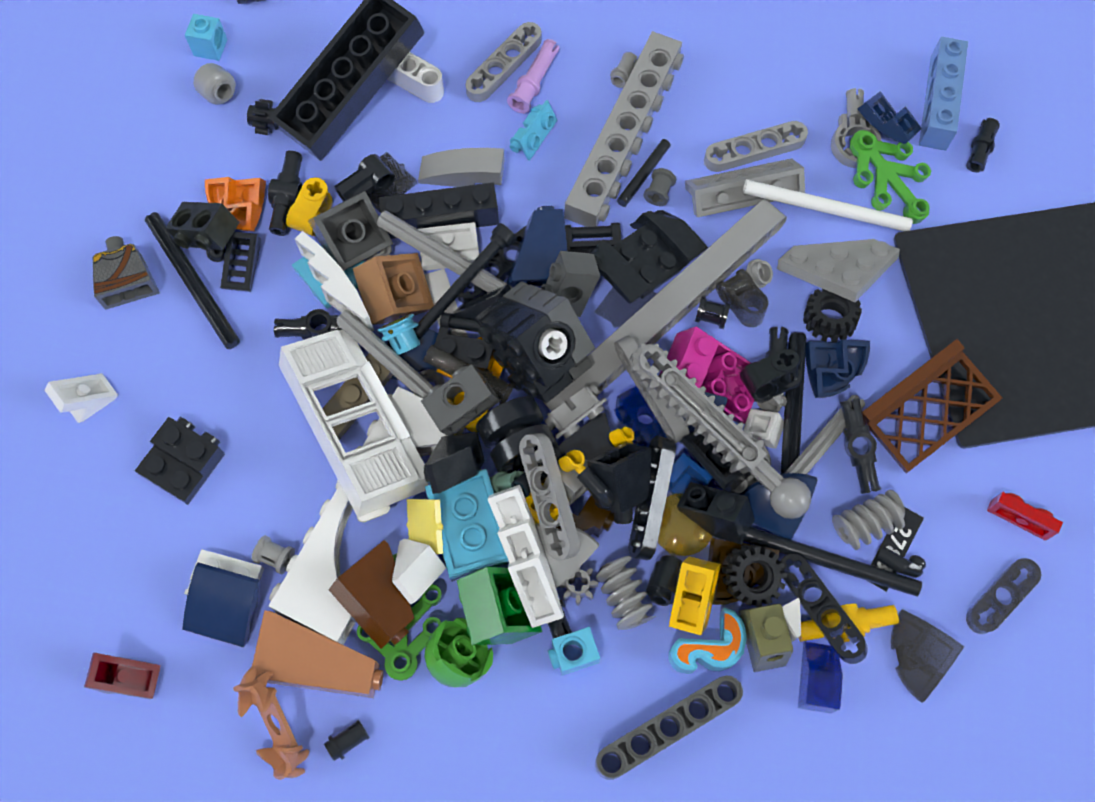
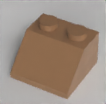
[353,253,434,325]

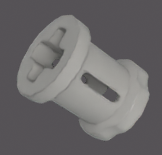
[252,535,295,574]

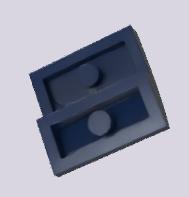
[857,91,922,144]
[182,562,260,648]

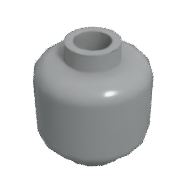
[193,63,236,105]

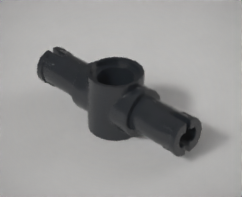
[268,150,303,236]
[274,309,342,340]
[840,398,881,494]

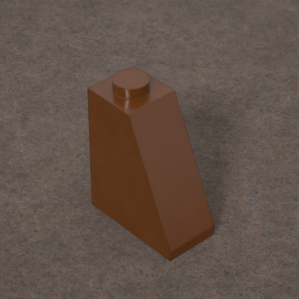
[328,540,414,649]

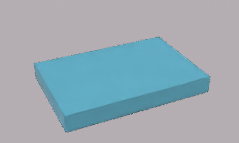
[425,469,509,580]

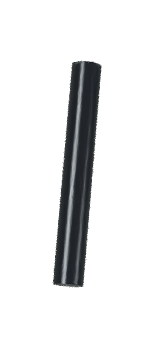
[617,139,671,207]

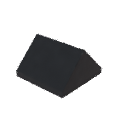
[681,432,751,492]

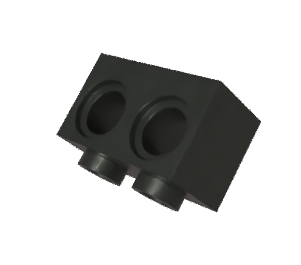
[165,202,240,250]

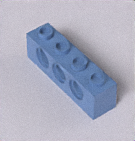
[919,36,968,151]

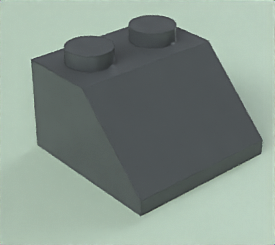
[308,191,393,271]

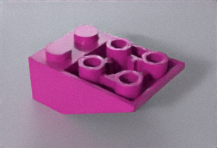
[659,326,754,424]

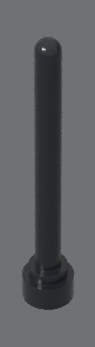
[413,223,517,339]

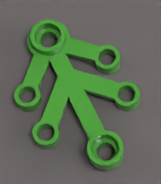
[850,130,931,224]
[357,553,442,681]

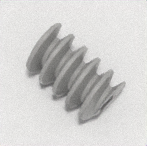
[832,490,905,550]
[596,556,656,630]

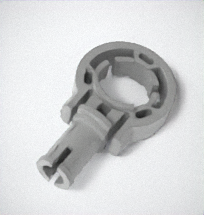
[831,88,882,168]

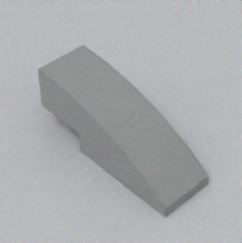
[418,148,505,187]

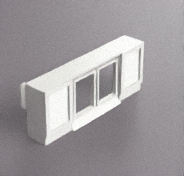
[279,329,429,523]

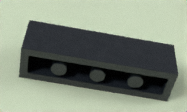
[379,182,499,239]

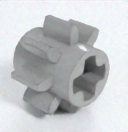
[558,567,598,606]

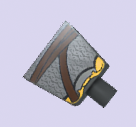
[92,236,160,310]

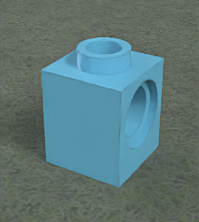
[185,14,228,61]
[547,627,601,676]

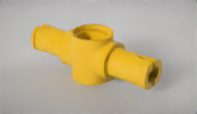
[798,603,899,642]

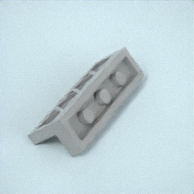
[685,158,805,217]

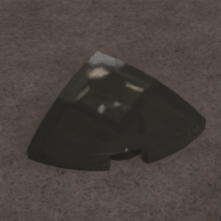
[890,609,965,703]

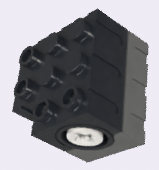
[475,281,595,404]

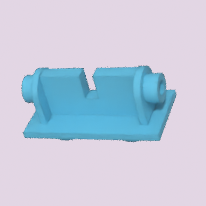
[509,100,557,161]

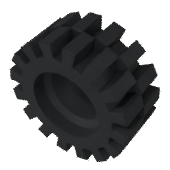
[803,289,862,343]
[722,544,787,607]

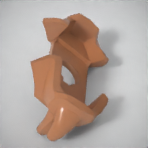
[233,665,310,780]

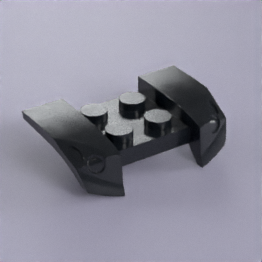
[589,210,708,304]

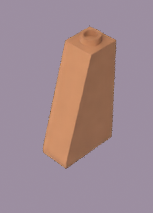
[252,610,383,698]

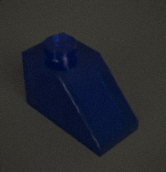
[798,641,843,714]

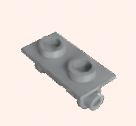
[544,383,607,439]

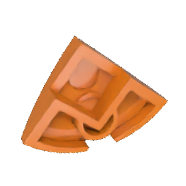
[205,177,266,231]

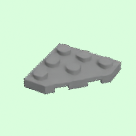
[777,239,900,302]

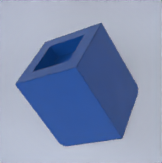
[668,453,712,500]

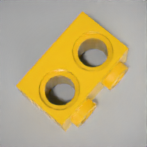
[668,556,721,635]

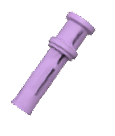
[507,39,560,114]

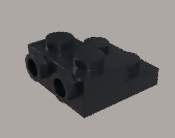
[135,417,225,505]

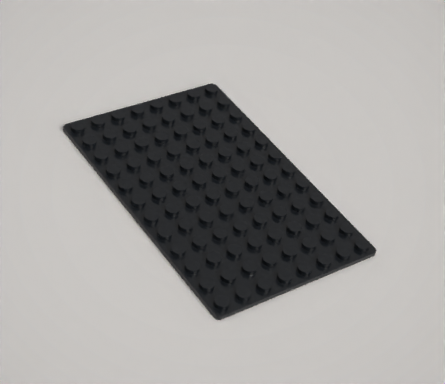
[893,202,1095,449]

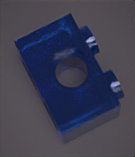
[614,386,668,447]

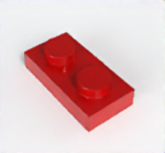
[987,492,1063,541]

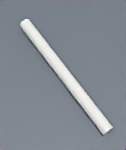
[743,179,913,231]

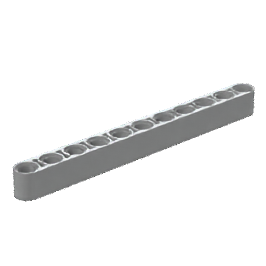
[542,199,787,411]

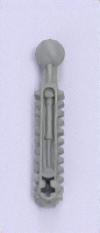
[629,343,811,519]

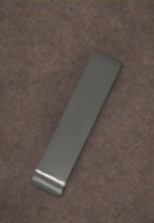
[595,676,743,780]

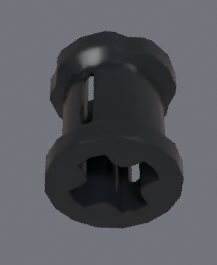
[695,296,731,329]

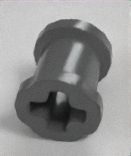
[643,168,677,206]

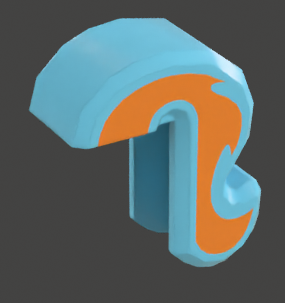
[668,608,747,674]

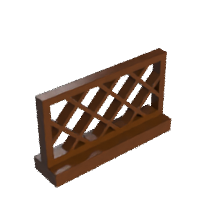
[862,339,1003,473]

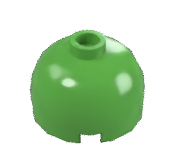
[424,618,493,687]

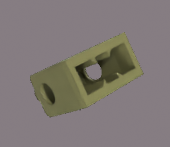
[738,604,793,672]

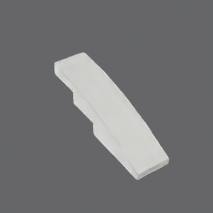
[295,231,374,332]
[487,485,564,628]

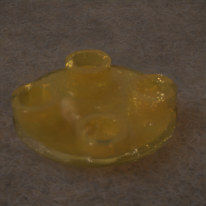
[658,493,712,556]

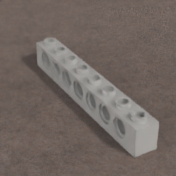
[564,31,684,227]

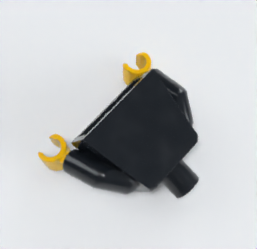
[558,427,652,524]

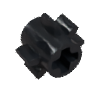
[247,99,278,135]

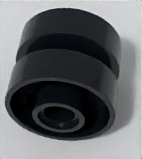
[476,396,558,473]

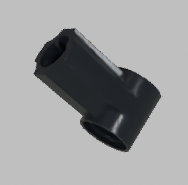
[334,154,395,202]

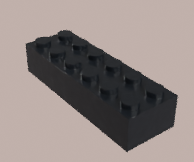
[268,0,425,161]

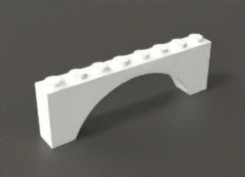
[268,387,465,645]

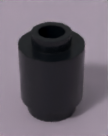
[646,555,682,606]

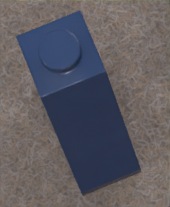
[507,206,568,287]

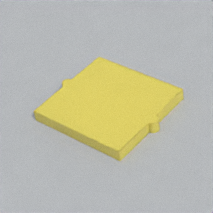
[406,499,443,554]

